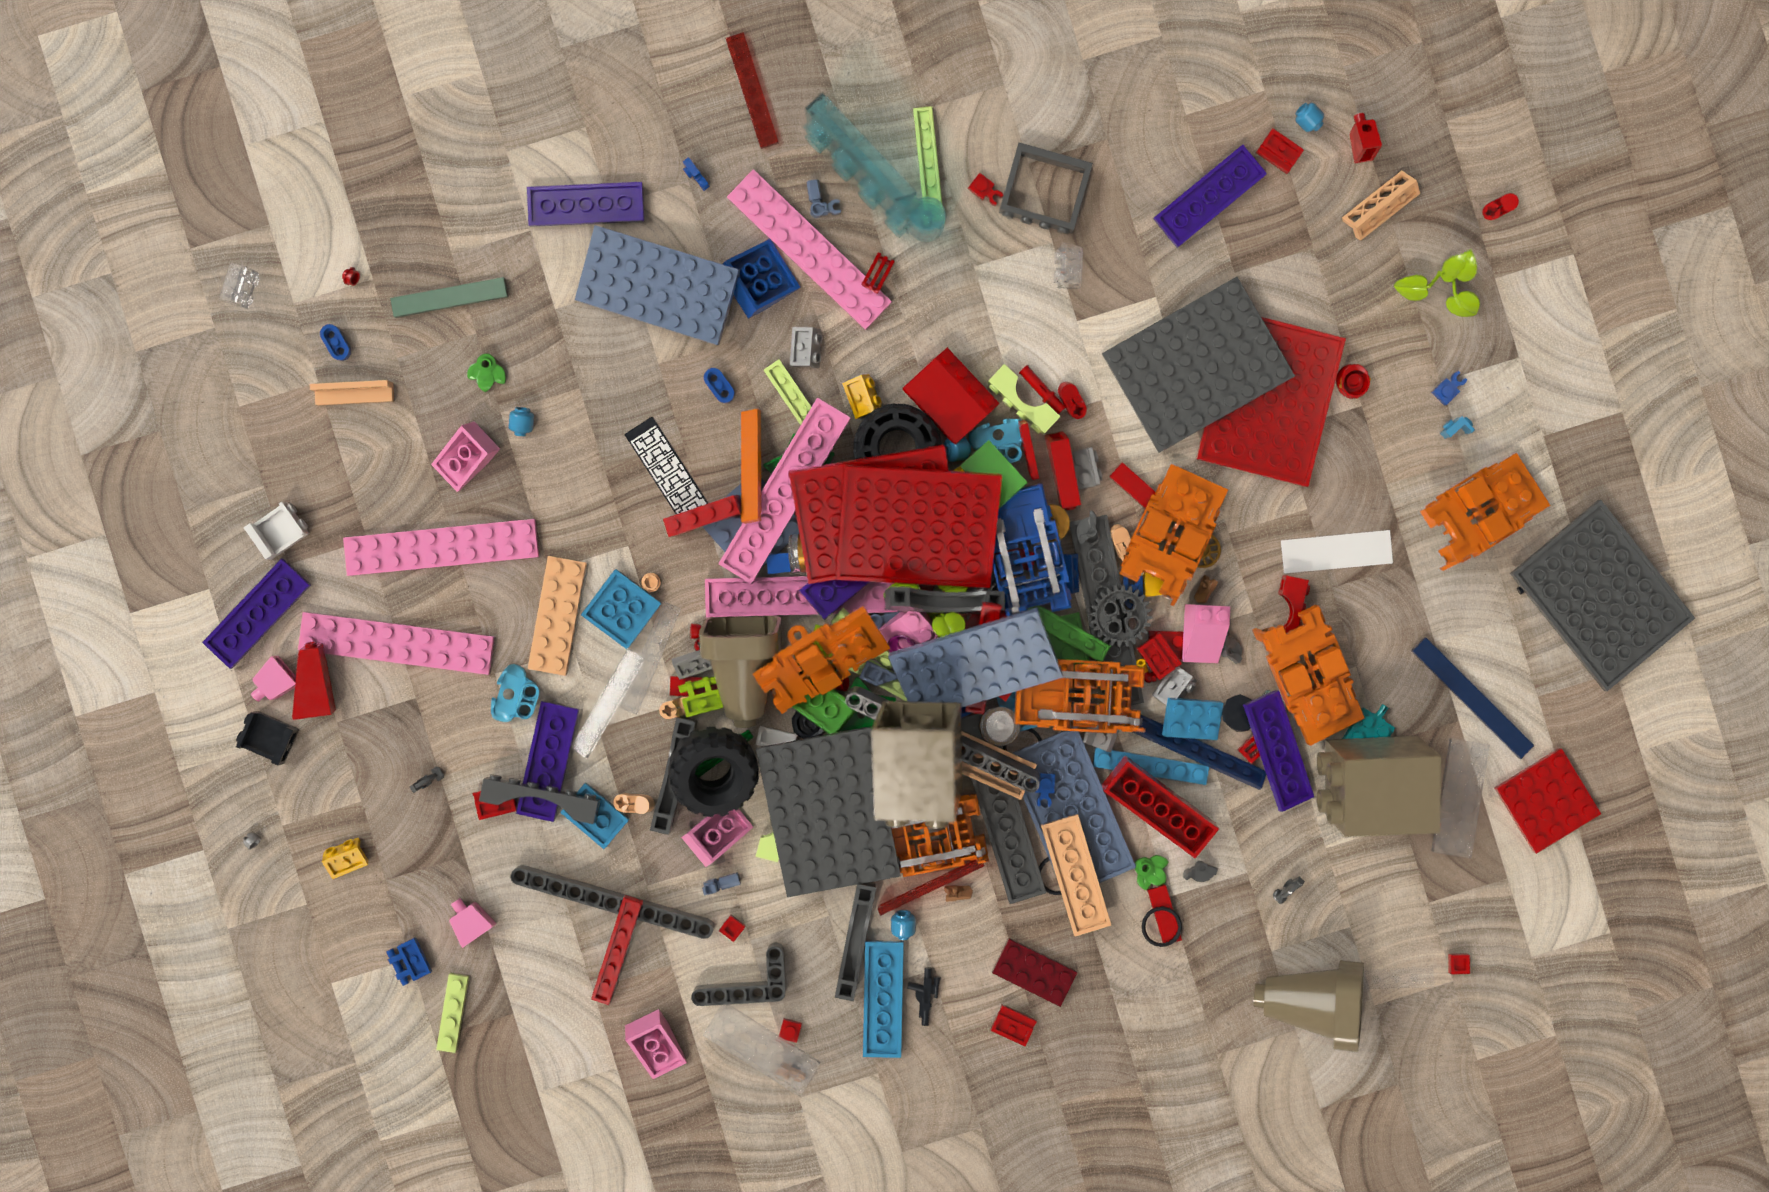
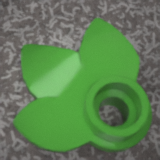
[467,353,506,392]
[1135,855,1169,890]

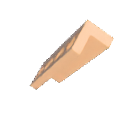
[1342,171,1420,241]
[310,380,394,406]

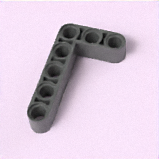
[691,942,786,1006]

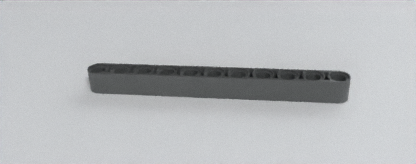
[846,686,1041,793]
[510,865,715,939]

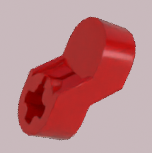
[1482,193,1519,220]
[1058,381,1087,419]

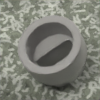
[243,832,261,850]

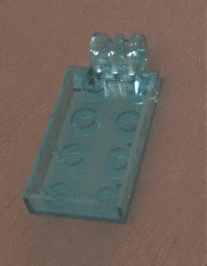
[803,92,946,242]

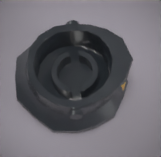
[1222,694,1252,732]
[791,711,826,739]

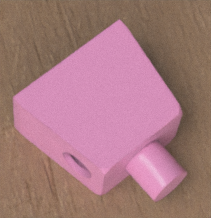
[251,656,296,702]
[449,898,496,948]

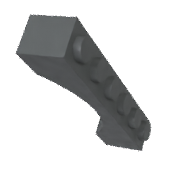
[885,586,1005,614]
[650,716,698,835]
[479,774,601,824]
[835,882,876,1002]

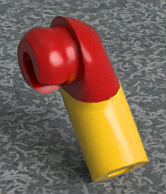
[1136,659,1157,684]

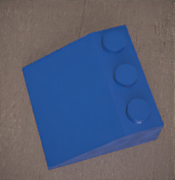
[723,239,800,319]

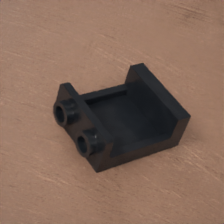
[236,711,299,766]

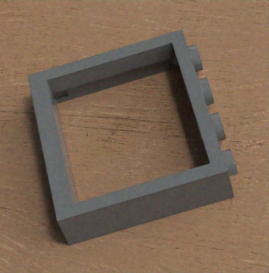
[999,142,1093,234]

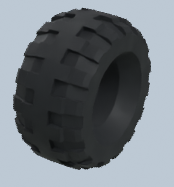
[853,403,942,460]
[668,726,759,817]

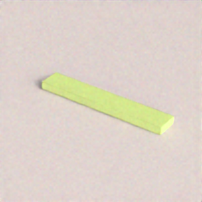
[913,106,944,224]

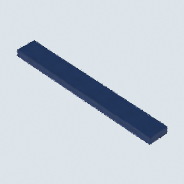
[1411,637,1534,759]
[1132,715,1266,790]

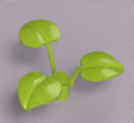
[1394,249,1480,317]
[883,583,968,637]

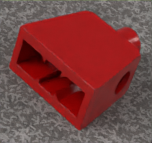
[1350,113,1382,163]

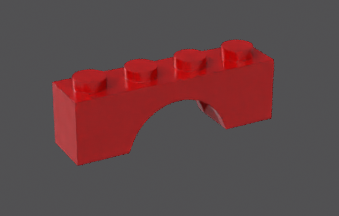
[663,495,741,537]
[1278,575,1310,633]

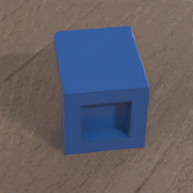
[767,553,792,574]

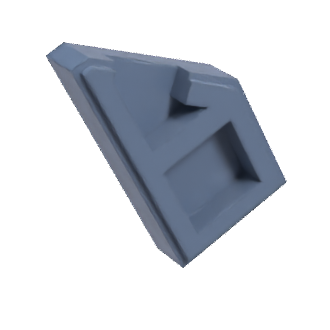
[859,661,898,686]

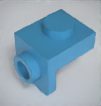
[1440,416,1475,439]

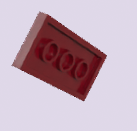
[992,938,1077,1007]

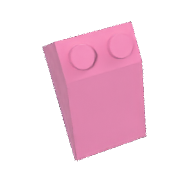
[431,421,500,492]
[1182,604,1230,663]
[879,611,938,649]
[681,809,753,867]
[625,1009,687,1079]

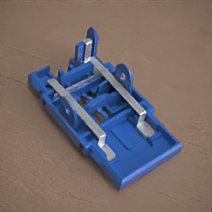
[993,483,1072,617]

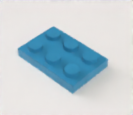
[1162,697,1223,740]
[560,783,630,849]

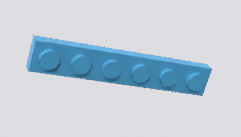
[1092,747,1209,785]

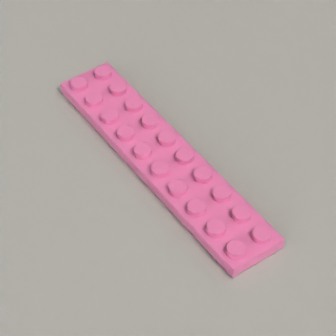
[727,169,892,330]
[718,398,851,584]
[343,519,539,576]
[705,576,898,617]
[298,612,495,675]

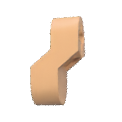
[1110,524,1131,561]
[659,696,689,719]
[613,793,655,814]

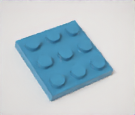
[581,569,662,649]

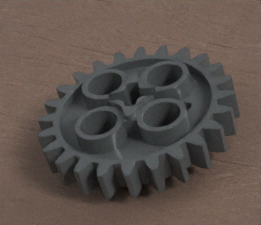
[1089,585,1153,647]

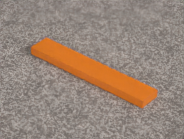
[741,409,761,524]

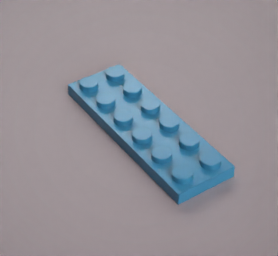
[863,941,904,1058]

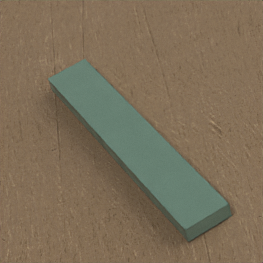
[390,277,508,318]

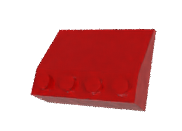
[902,347,1000,444]

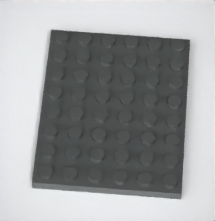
[1102,277,1295,453]
[1510,500,1695,691]
[756,726,901,897]

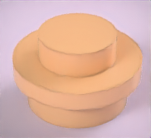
[641,573,661,592]

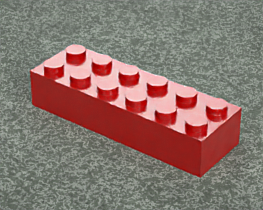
[1102,756,1219,859]

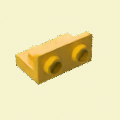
[842,374,882,419]
[322,838,369,879]

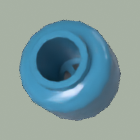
[1295,103,1324,132]
[508,407,534,436]
[943,437,971,462]
[891,910,916,940]

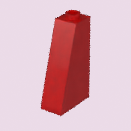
[1044,431,1081,510]
[292,642,336,720]

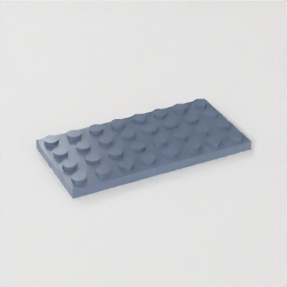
[575,225,740,345]
[888,608,1063,707]
[1013,727,1136,883]

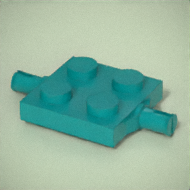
[1342,704,1395,739]

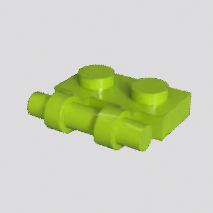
[678,676,723,718]

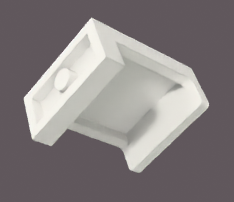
[244,501,310,560]

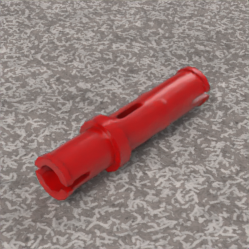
[1019,365,1066,414]

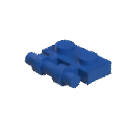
[386,937,432,986]

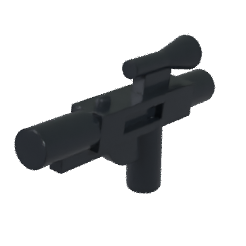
[907,967,941,1026]

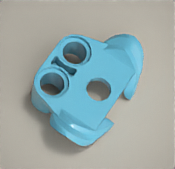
[968,419,1022,463]
[491,664,539,722]

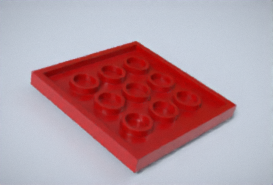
[1494,748,1601,854]

